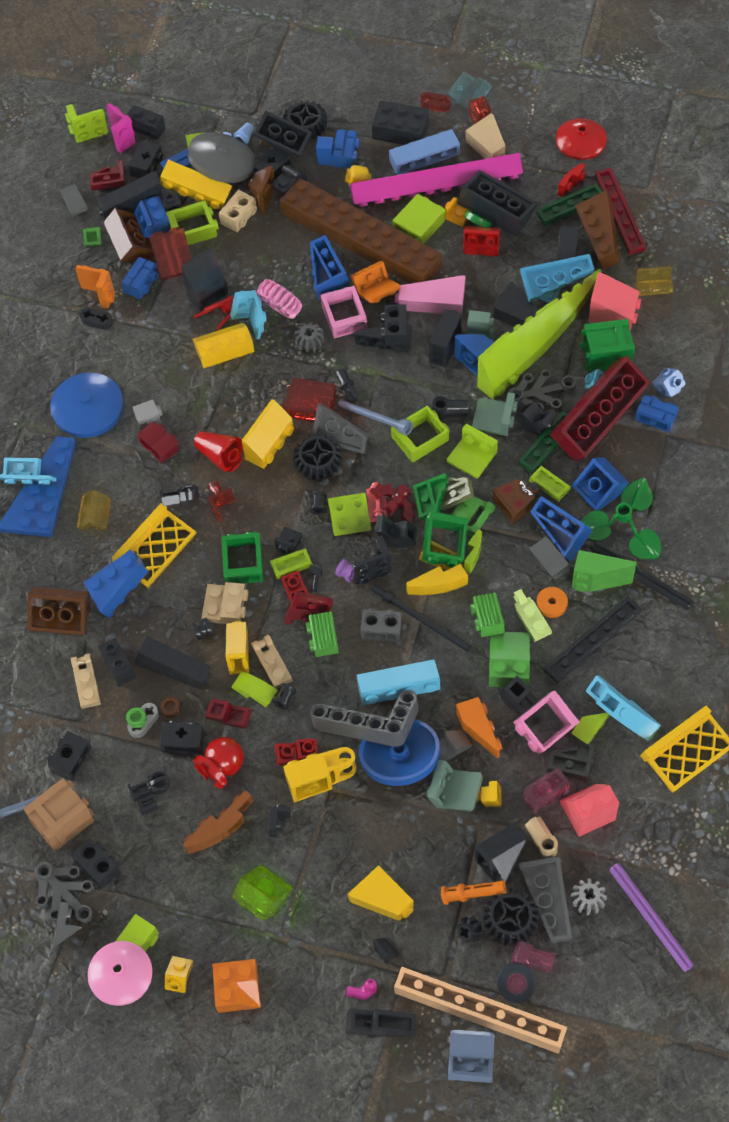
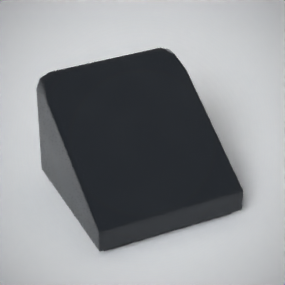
[373,938,398,963]

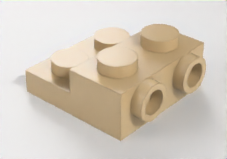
[201,582,249,624]

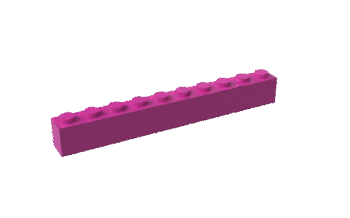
[350,153,523,207]

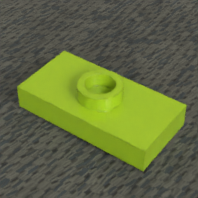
[529,466,571,502]
[270,548,312,579]

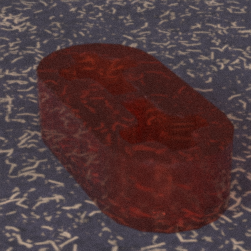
[420,92,451,112]

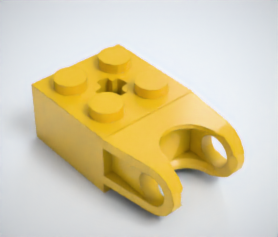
[283,747,356,803]

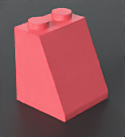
[588,272,642,330]
[560,784,619,837]

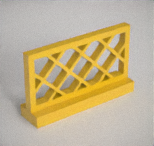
[112,503,196,588]
[640,705,729,793]

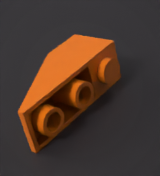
[456,697,502,758]

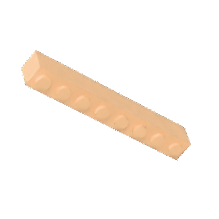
[394,967,567,1054]

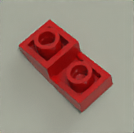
[558,163,586,197]
[281,571,308,603]
[274,739,318,765]

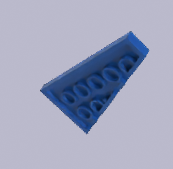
[0,436,76,537]

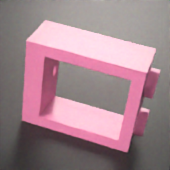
[320,286,368,338]
[513,690,579,754]

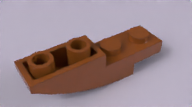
[183,790,253,854]

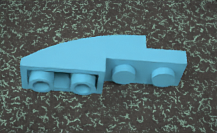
[586,675,661,741]

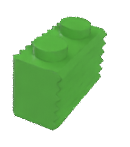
[470,593,505,637]
[306,612,339,657]

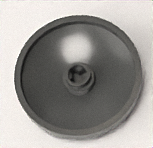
[188,132,256,183]

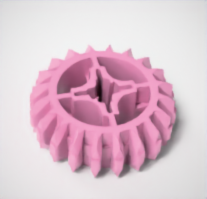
[256,279,302,319]

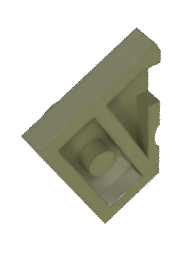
[441,477,474,511]

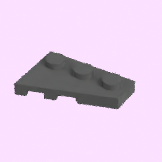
[312,403,369,454]

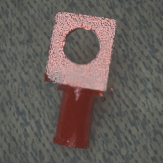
[208,481,235,523]

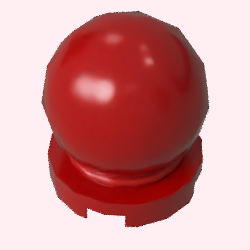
[192,737,244,789]

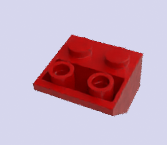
[463,226,501,256]

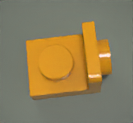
[444,197,471,227]

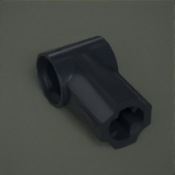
[432,396,468,420]

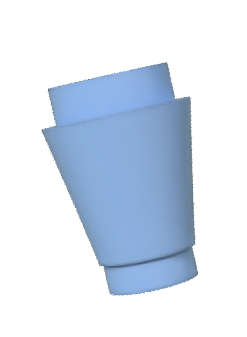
[233,123,254,145]

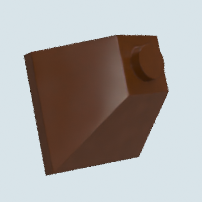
[248,166,275,215]

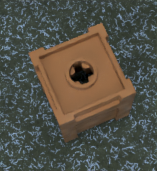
[23,778,94,852]

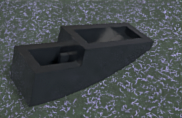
[345,1008,416,1037]

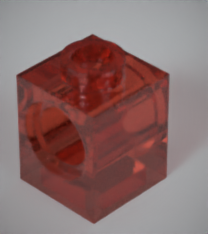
[469,96,491,124]

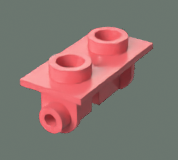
[366,482,388,522]

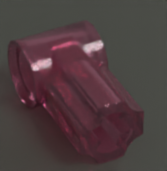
[510,941,556,973]

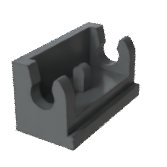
[529,536,571,581]

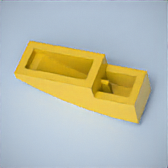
[406,564,468,595]

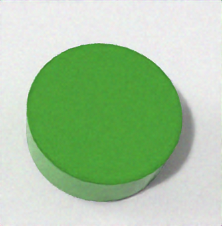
[126,707,147,729]

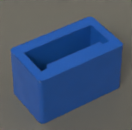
[316,137,334,166]

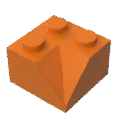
[212,959,261,1013]

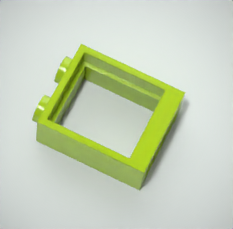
[166,200,219,249]
[391,406,450,463]

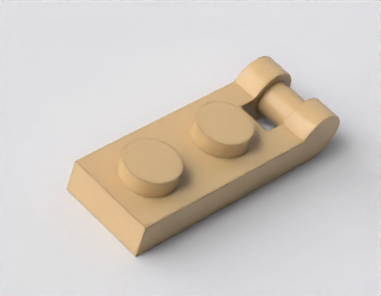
[251,634,293,689]
[71,653,101,709]

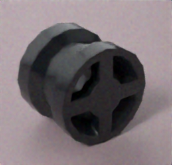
[192,617,213,640]

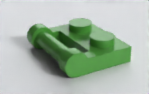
[452,496,496,537]

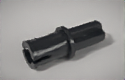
[335,369,359,402]

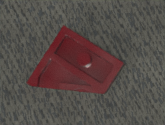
[89,160,125,191]
[284,591,333,625]

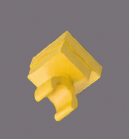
[476,781,502,807]

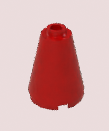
[194,431,244,472]

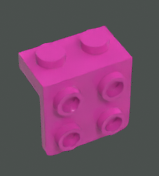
[106,103,136,153]

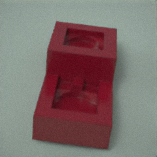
[205,699,252,729]

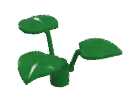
[581,478,661,559]

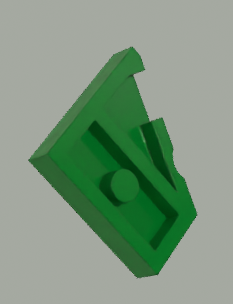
[413,473,449,521]

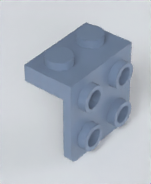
[448,1030,495,1083]

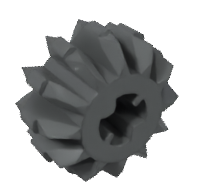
[294,322,324,353]

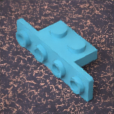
[0,458,56,485]

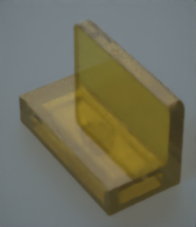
[635,266,673,296]
[77,490,111,531]

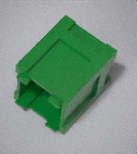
[579,319,635,374]

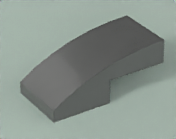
[59,184,88,216]

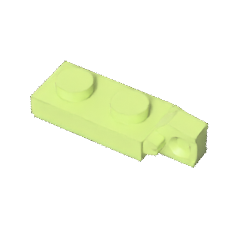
[514,589,552,642]

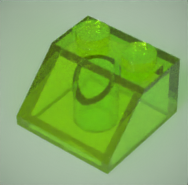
[232,864,294,921]

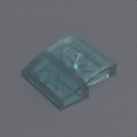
[445,71,493,110]

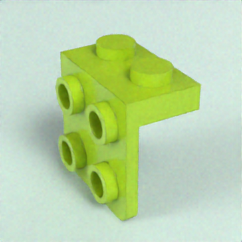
[65,104,108,143]

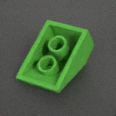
[572,550,637,592]
[489,632,530,687]

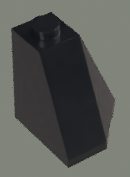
[474,824,527,885]

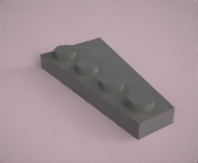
[518,857,573,943]

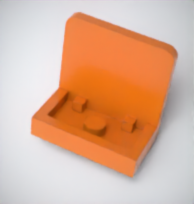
[350,261,401,303]
[75,265,115,309]

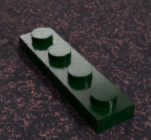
[536,183,603,226]
[518,411,567,474]

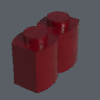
[137,421,179,463]

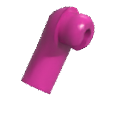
[346,979,377,1000]

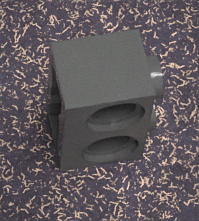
[360,608,402,642]

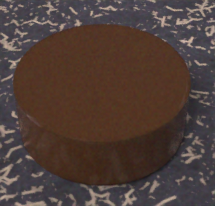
[160,697,181,718]

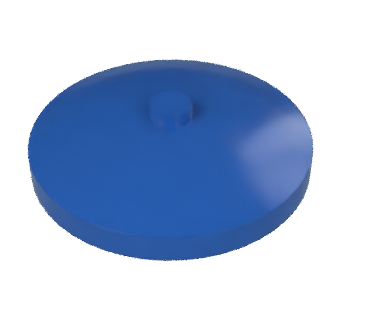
[50,373,124,438]
[359,719,441,786]

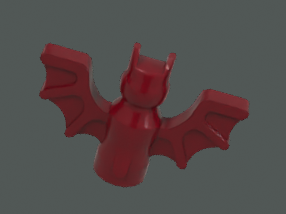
[370,483,416,524]

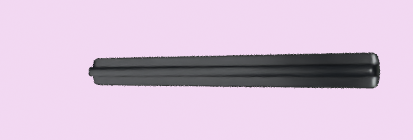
[592,543,694,610]

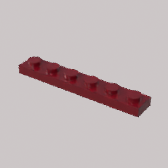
[595,168,646,255]

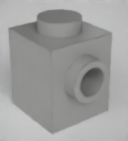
[132,400,163,431]

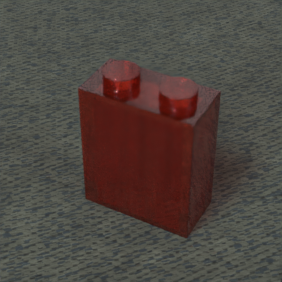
[149,227,192,281]
[283,378,337,422]

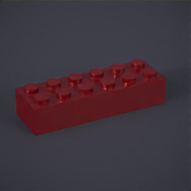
[550,356,650,461]

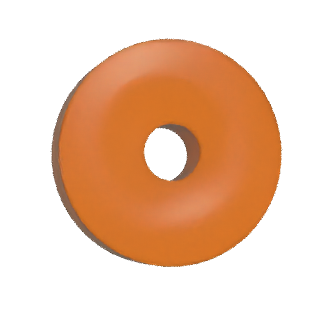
[536,587,568,618]

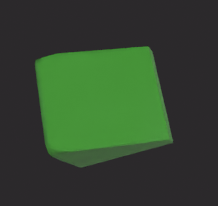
[83,227,102,246]

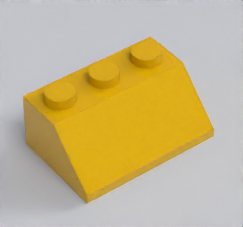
[192,323,254,368]
[242,399,294,469]

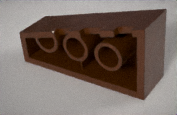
[575,190,620,270]

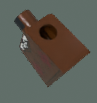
[492,479,540,525]

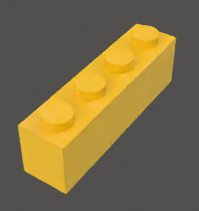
[160,160,232,210]

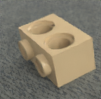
[219,190,257,232]

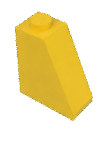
[226,621,249,674]
[348,865,414,921]

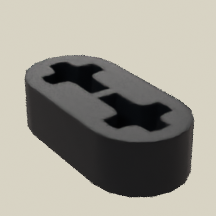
[80,307,113,330]

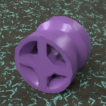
[335,558,354,582]

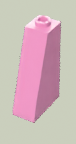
[395,276,466,314]

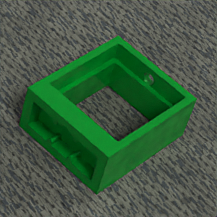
[422,511,468,568]
[221,532,264,584]

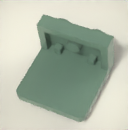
[472,392,518,436]
[427,760,483,811]

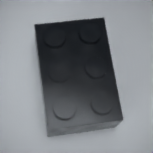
[372,100,429,145]

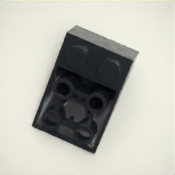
[181,248,228,311]

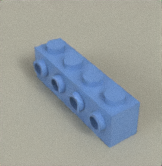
[389,129,460,175]

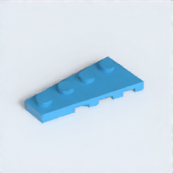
[520,254,594,302]

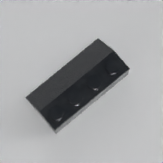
[458,170,538,236]

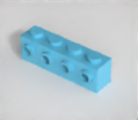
[357,659,440,705]

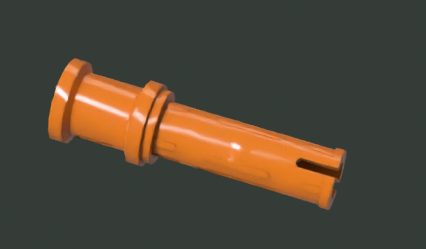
[441,880,506,905]

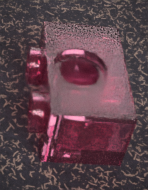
[523,768,570,813]

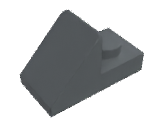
[439,729,472,762]
[52,902,82,945]

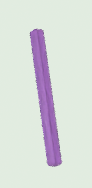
[610,863,693,972]

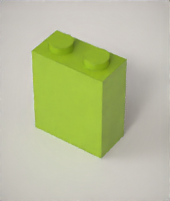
[393,194,446,244]

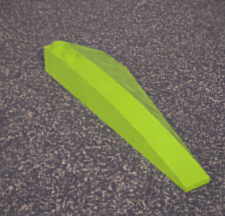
[477,269,602,400]

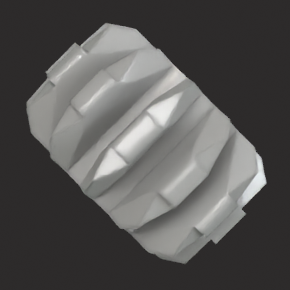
[571,878,607,915]

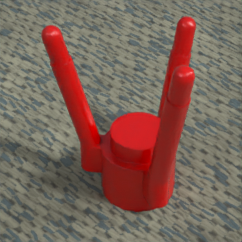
[193,295,234,330]

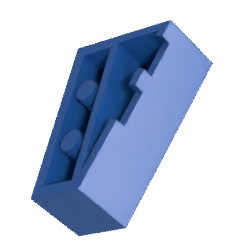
[310,235,350,300]
[531,496,593,562]
[84,550,148,619]

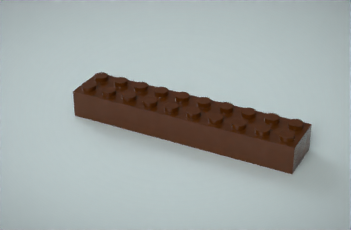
[279,178,442,284]

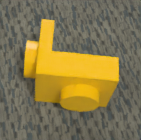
[165,956,193,993]

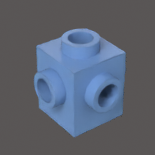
[652,368,686,397]

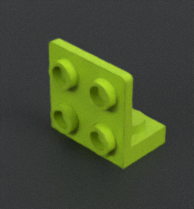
[447,424,498,479]
[327,492,371,536]

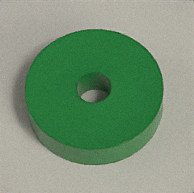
[464,210,492,228]

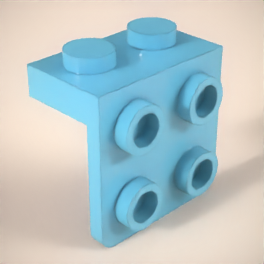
[230,290,266,339]

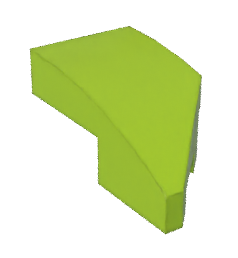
[571,713,610,744]

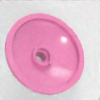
[88,941,153,1006]

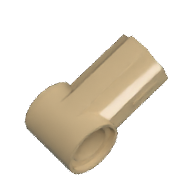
[525,816,558,859]

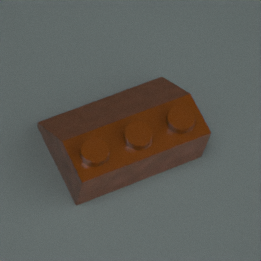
[104,208,159,264]
[28,587,91,635]

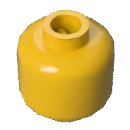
[345,165,371,187]

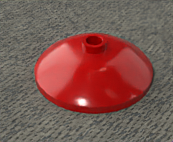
[556,118,607,160]

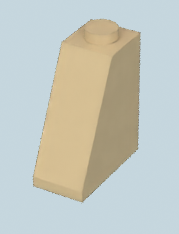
[466,113,505,159]

